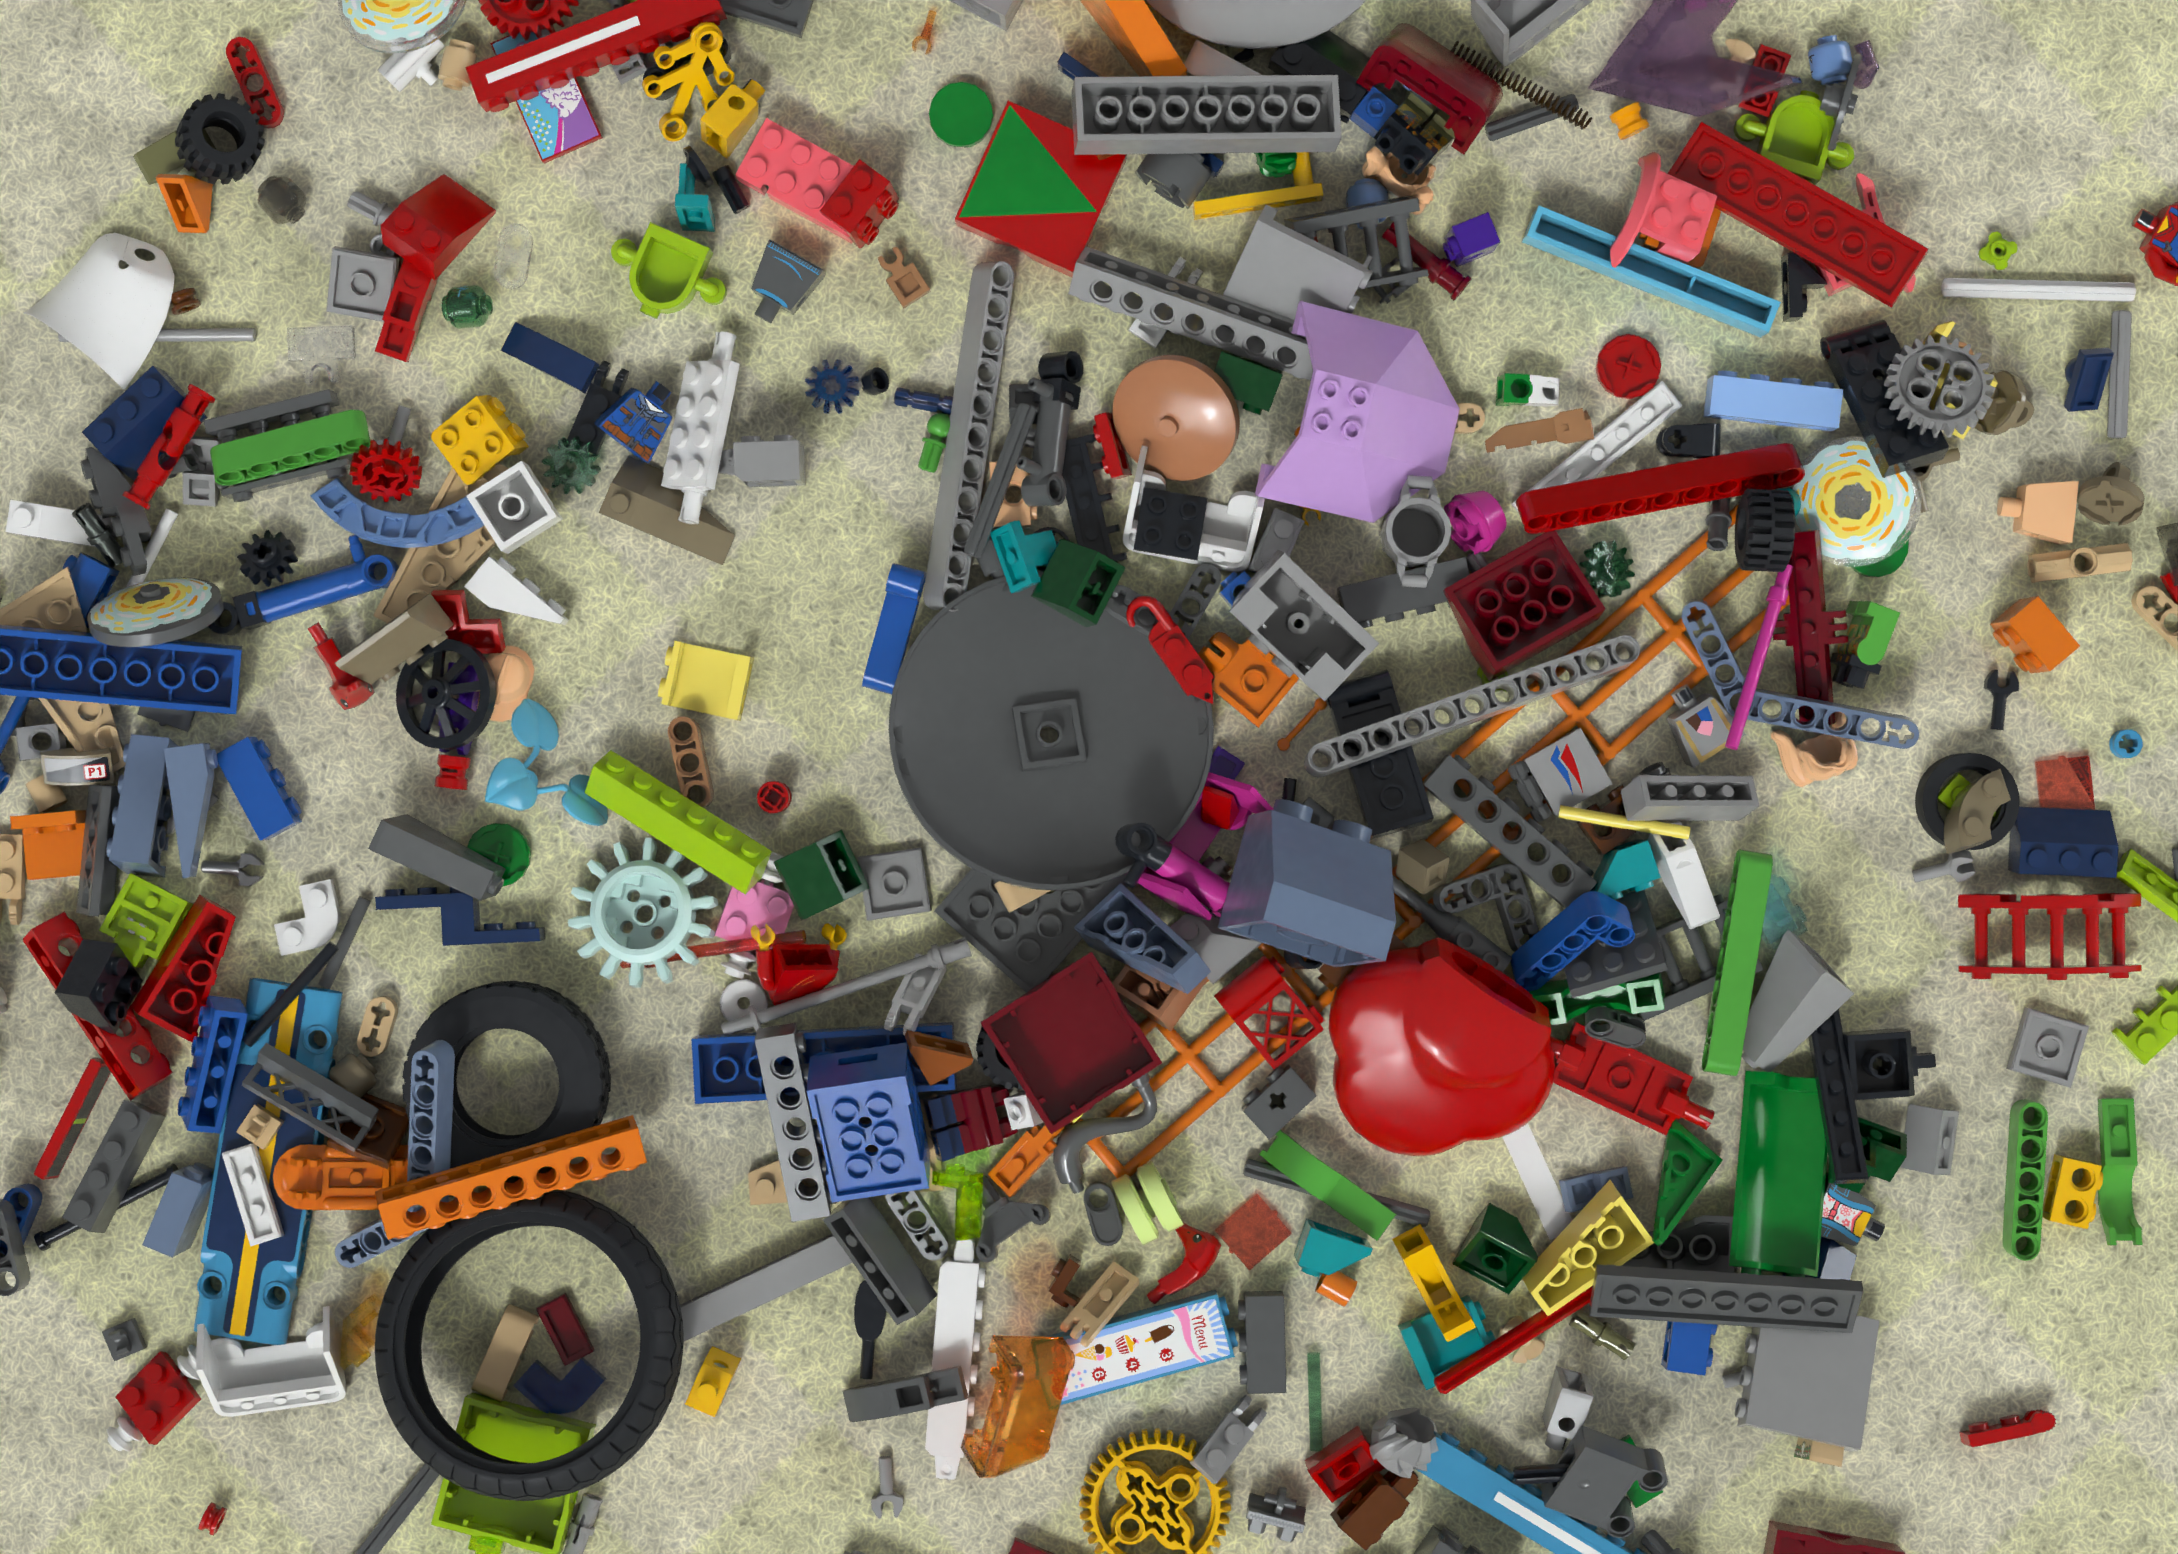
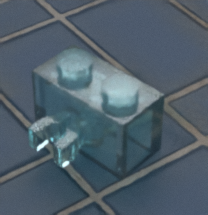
[1761,874,1808,950]

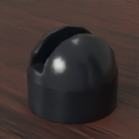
[861,367,889,395]

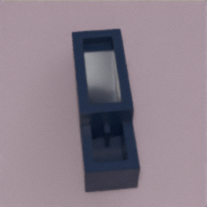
[501,322,600,394]

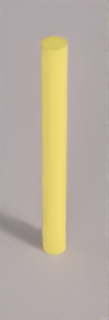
[1558,805,1690,840]

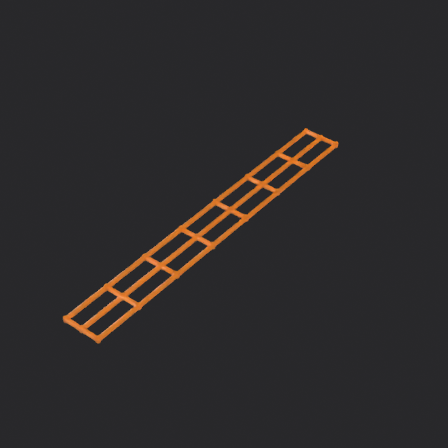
[1069,505,1790,1178]

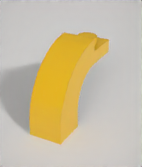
[1392,1224,1476,1342]

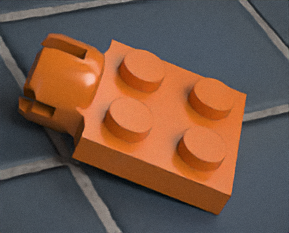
[1198,632,1299,728]

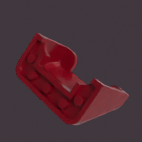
[1356,23,1503,155]

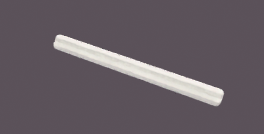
[1941,278,2136,302]

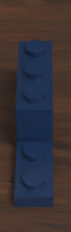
[375,887,545,946]

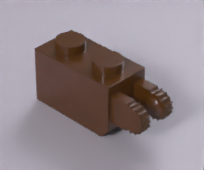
[1330,1471,1419,1551]

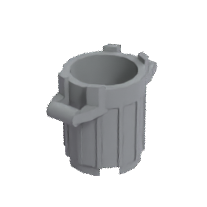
[1379,475,1451,588]

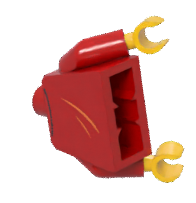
[751,923,847,1005]

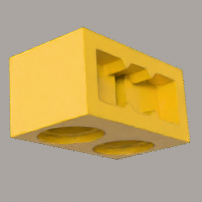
[2042,1154,2103,1229]

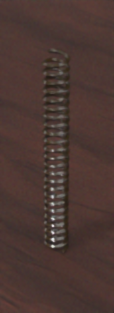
[1450,40,1592,130]

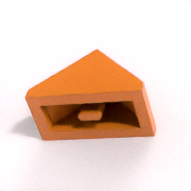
[156,174,213,233]

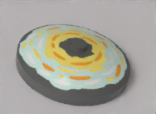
[87,577,224,647]

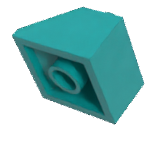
[1294,1218,1373,1277]

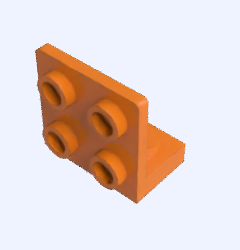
[10,810,86,880]

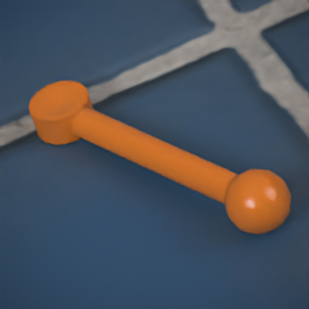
[1277,698,1327,751]

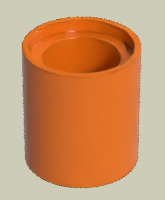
[1315,1271,1357,1307]

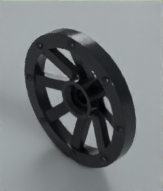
[396,639,496,750]

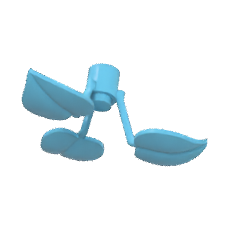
[485,699,608,826]

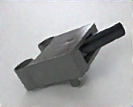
[1513,1425,1668,1538]

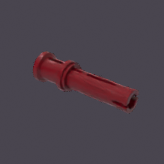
[1382,222,1472,301]

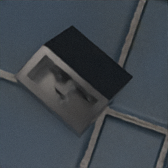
[54,939,143,1034]

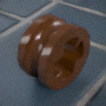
[170,288,201,315]

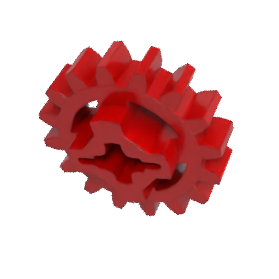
[349,439,422,502]

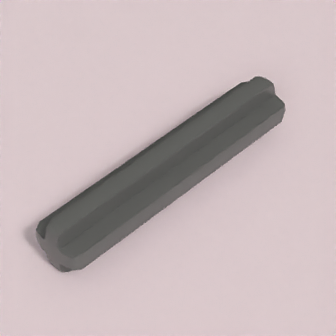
[1485,94,1579,141]

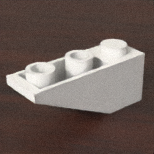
[464,557,569,625]
[1648,821,1720,929]

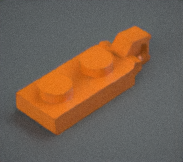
[988,1125,1065,1198]

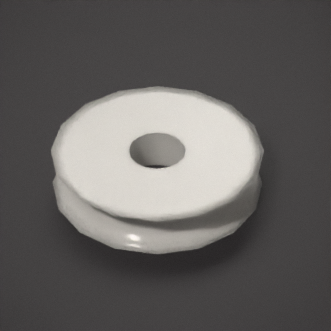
[720,979,768,1021]

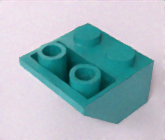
[1590,839,1661,900]

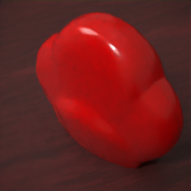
[1328,937,1555,1156]

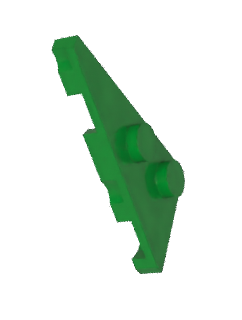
[1652,1120,1723,1246]

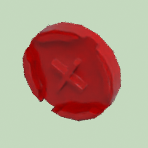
[1595,334,1661,399]

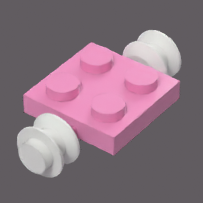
[714,852,794,979]

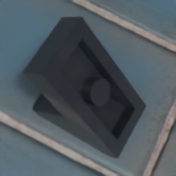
[1781,252,1827,322]

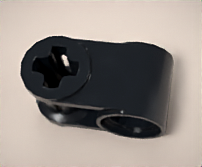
[1656,423,1721,458]

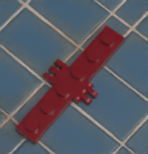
[1773,530,1849,725]

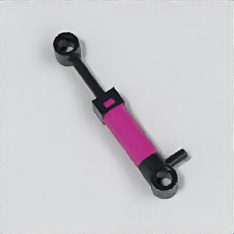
[1115,823,1323,969]

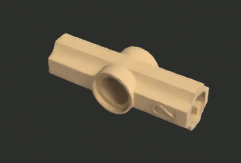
[2027,543,2133,583]

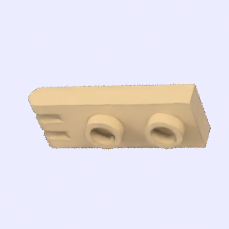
[1060,1261,1139,1347]

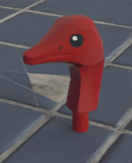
[308,622,375,710]
[1147,1222,1222,1304]

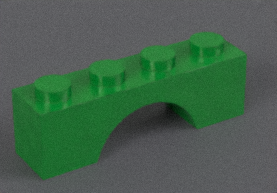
[1529,972,1665,1025]

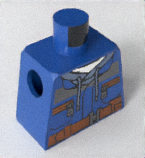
[594,381,672,463]

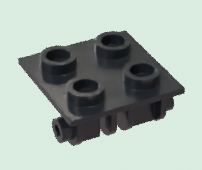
[1133,487,1208,561]

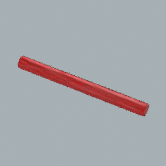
[1434,1286,1593,1394]

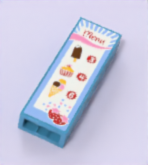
[1030,1289,1238,1409]

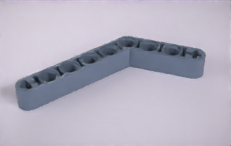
[1681,598,1919,749]
[335,1040,455,1268]

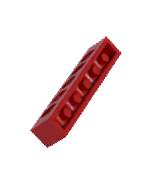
[22,911,173,1101]

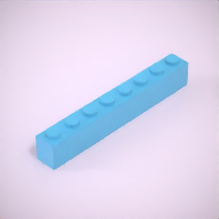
[1522,206,1781,338]

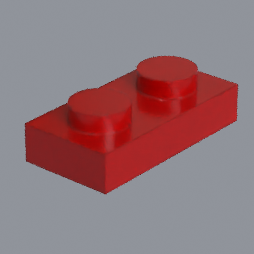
[1093,412,1132,479]

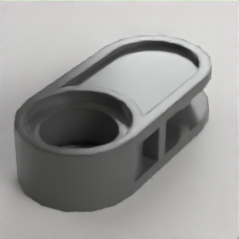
[1585,1006,1646,1048]
[1084,1182,1123,1246]

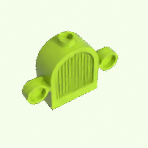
[1734,90,1854,185]
[611,222,727,319]

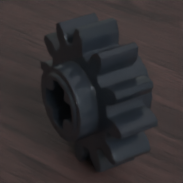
[237,530,298,587]

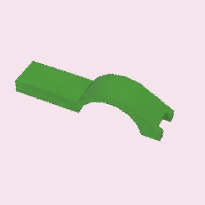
[2098,1098,2143,1245]
[1259,1130,1397,1241]

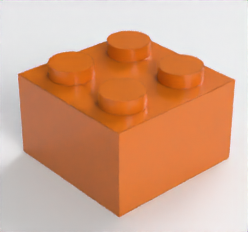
[1990,596,2080,673]

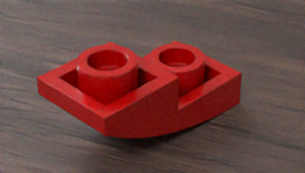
[1738,44,1791,118]

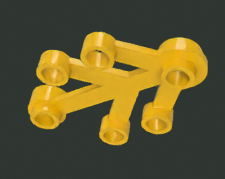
[642,22,735,142]

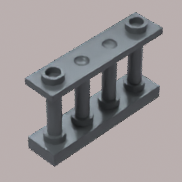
[1284,196,1429,290]
[203,389,352,502]
[1637,894,1763,1021]

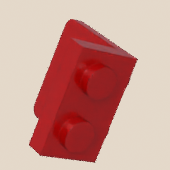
[820,159,899,249]

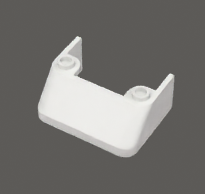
[1123,445,1265,572]
[196,1306,346,1417]

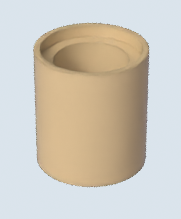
[26,775,68,814]

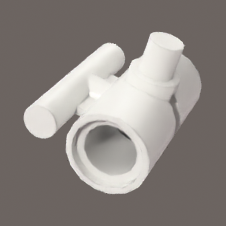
[377,30,445,92]

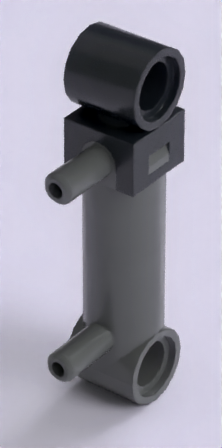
[1016,351,1083,507]

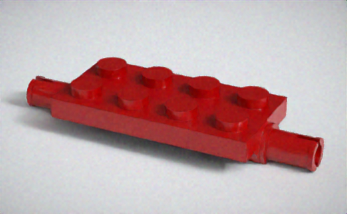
[1550,1021,1715,1135]

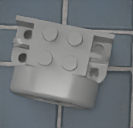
[1229,550,1379,701]

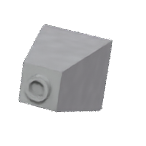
[1742,930,1854,1072]

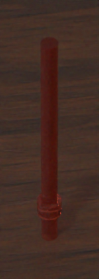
[620,930,807,968]

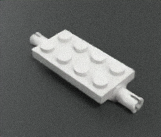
[661,331,740,524]

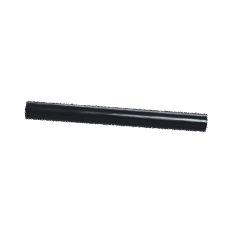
[242,941,339,1047]

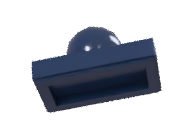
[2064,347,2114,412]

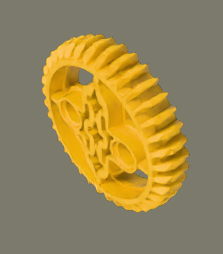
[1079,1428,1231,1554]

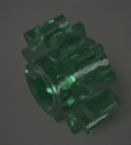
[542,436,601,494]
[1579,540,1635,598]

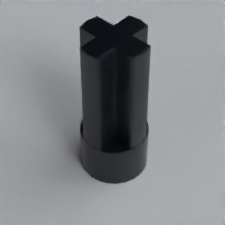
[712,165,750,214]

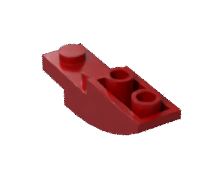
[375,259,438,362]

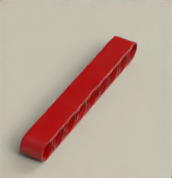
[1516,443,1805,534]

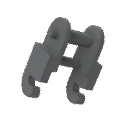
[1369,257,1412,304]

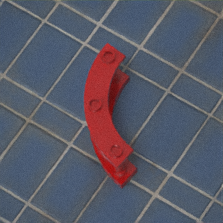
[1958,893,2142,980]

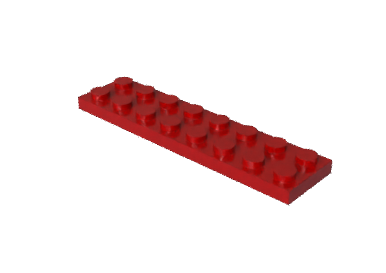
[1667,122,1928,308]

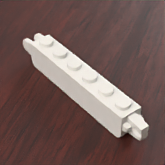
[925,1232,986,1480]

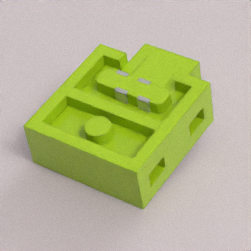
[99,873,193,969]

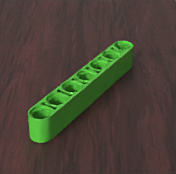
[1702,849,1773,1076]

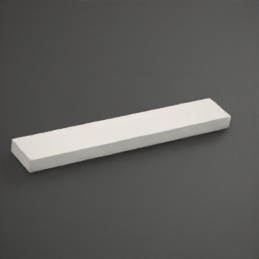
[1512,381,1683,513]

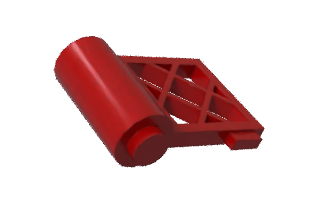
[1214,955,1325,1070]

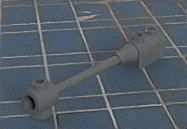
[1302,797,1512,972]

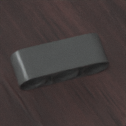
[0,1199,31,1296]

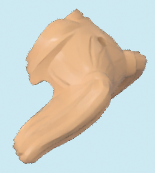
[1362,146,1436,215]
[1770,712,1858,787]

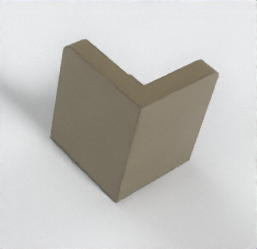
[1396,839,1450,894]

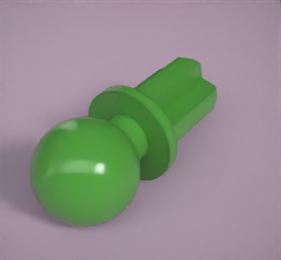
[918,413,950,473]

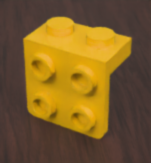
[431,395,529,485]

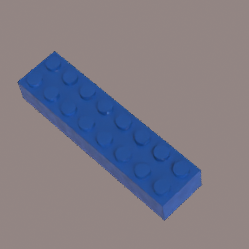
[0,625,242,714]
[691,1022,957,1104]

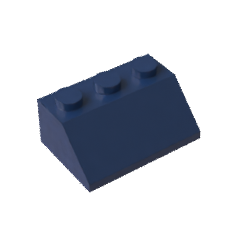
[82,366,208,481]
[2008,806,2119,878]

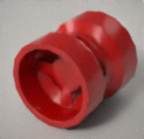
[435,754,471,790]
[757,781,792,813]

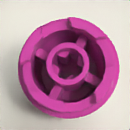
[1443,491,1507,555]

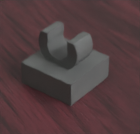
[102,1318,147,1361]

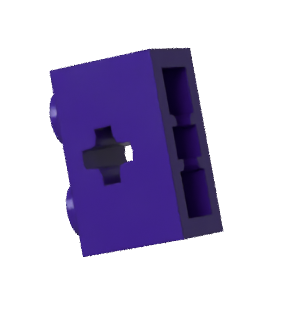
[1443,212,1500,267]

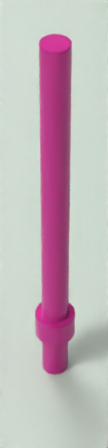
[1725,564,1793,750]

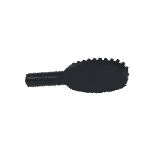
[854,1280,886,1379]

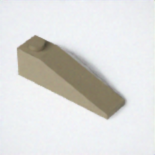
[599,456,735,565]

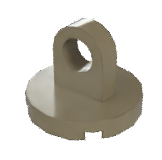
[1974,370,2034,435]
[2077,462,2145,525]

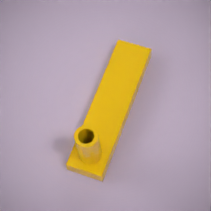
[1192,152,1324,220]

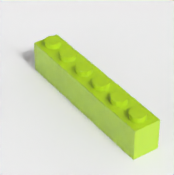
[585,750,772,895]

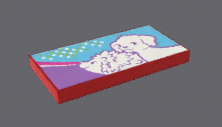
[490,25,603,164]

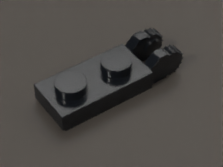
[566,361,629,456]

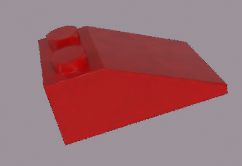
[381,174,496,280]

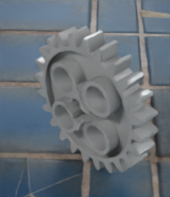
[1884,335,1995,438]

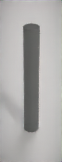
[318,896,371,989]

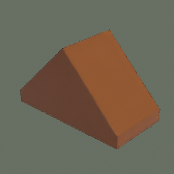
[905,1030,974,1086]

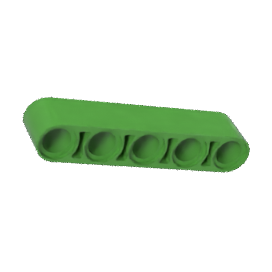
[210,410,370,486]
[2002,1099,2048,1261]

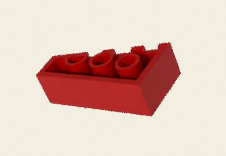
[131,895,236,1042]

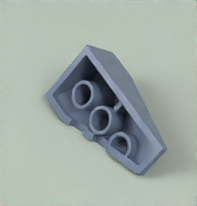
[164,743,218,878]

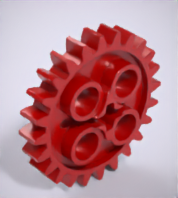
[478,0,580,41]

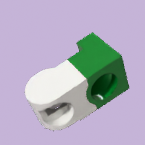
[1496,373,1560,407]

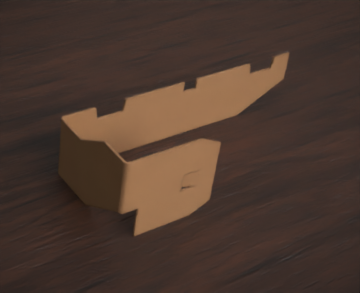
[1485,408,1595,453]

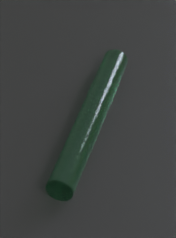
[1307,1352,1323,1451]

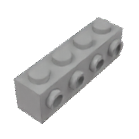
[1621,774,1759,821]

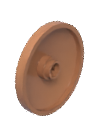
[1112,355,1240,481]

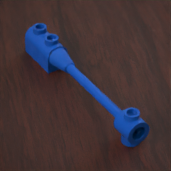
[0,552,120,794]

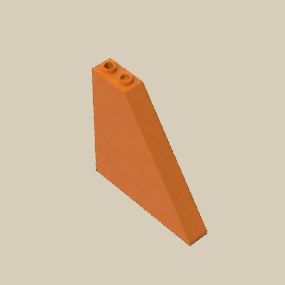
[1080,0,1188,77]

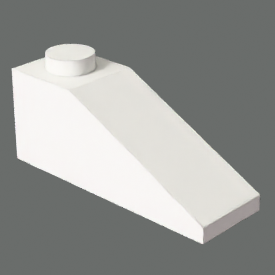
[5,500,116,547]

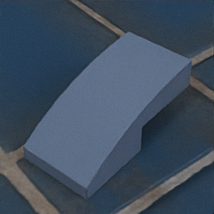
[1559,1166,1633,1213]

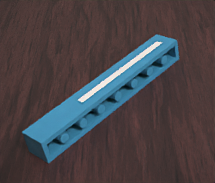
[1417,1431,1648,1554]

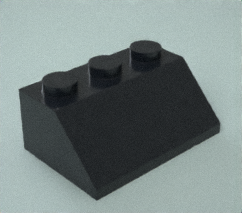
[1268,30,1370,118]

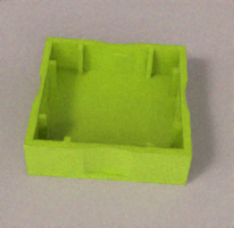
[431,1393,596,1554]

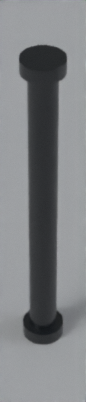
[34,1164,179,1251]

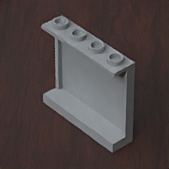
[1223,205,1373,351]
[1735,1316,1879,1452]

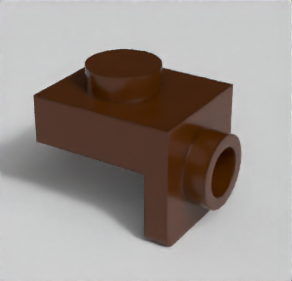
[1049,1254,1081,1308]

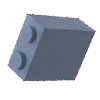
[142,1163,213,1258]

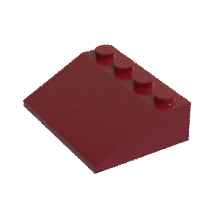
[1443,530,1606,681]

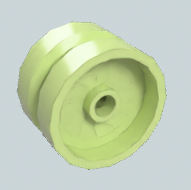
[1111,1161,1184,1245]

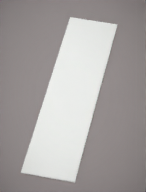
[1502,1123,1572,1240]

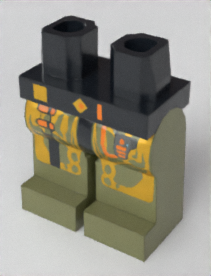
[1374,91,1455,176]

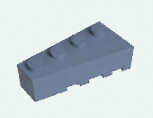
[107,734,178,878]
[1074,883,1211,994]

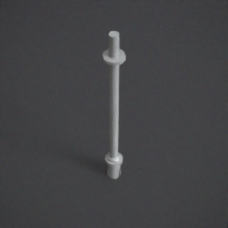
[721,937,972,1036]

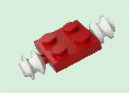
[107,1345,202,1451]

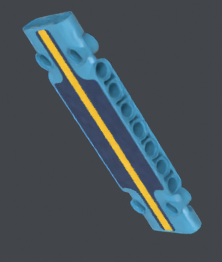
[194,978,343,1345]

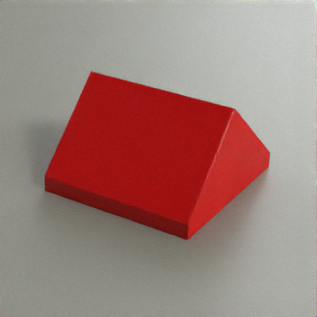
[1304,1426,1385,1503]

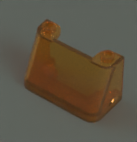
[960,1335,1075,1478]

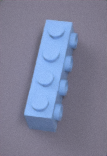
[1703,370,1843,432]

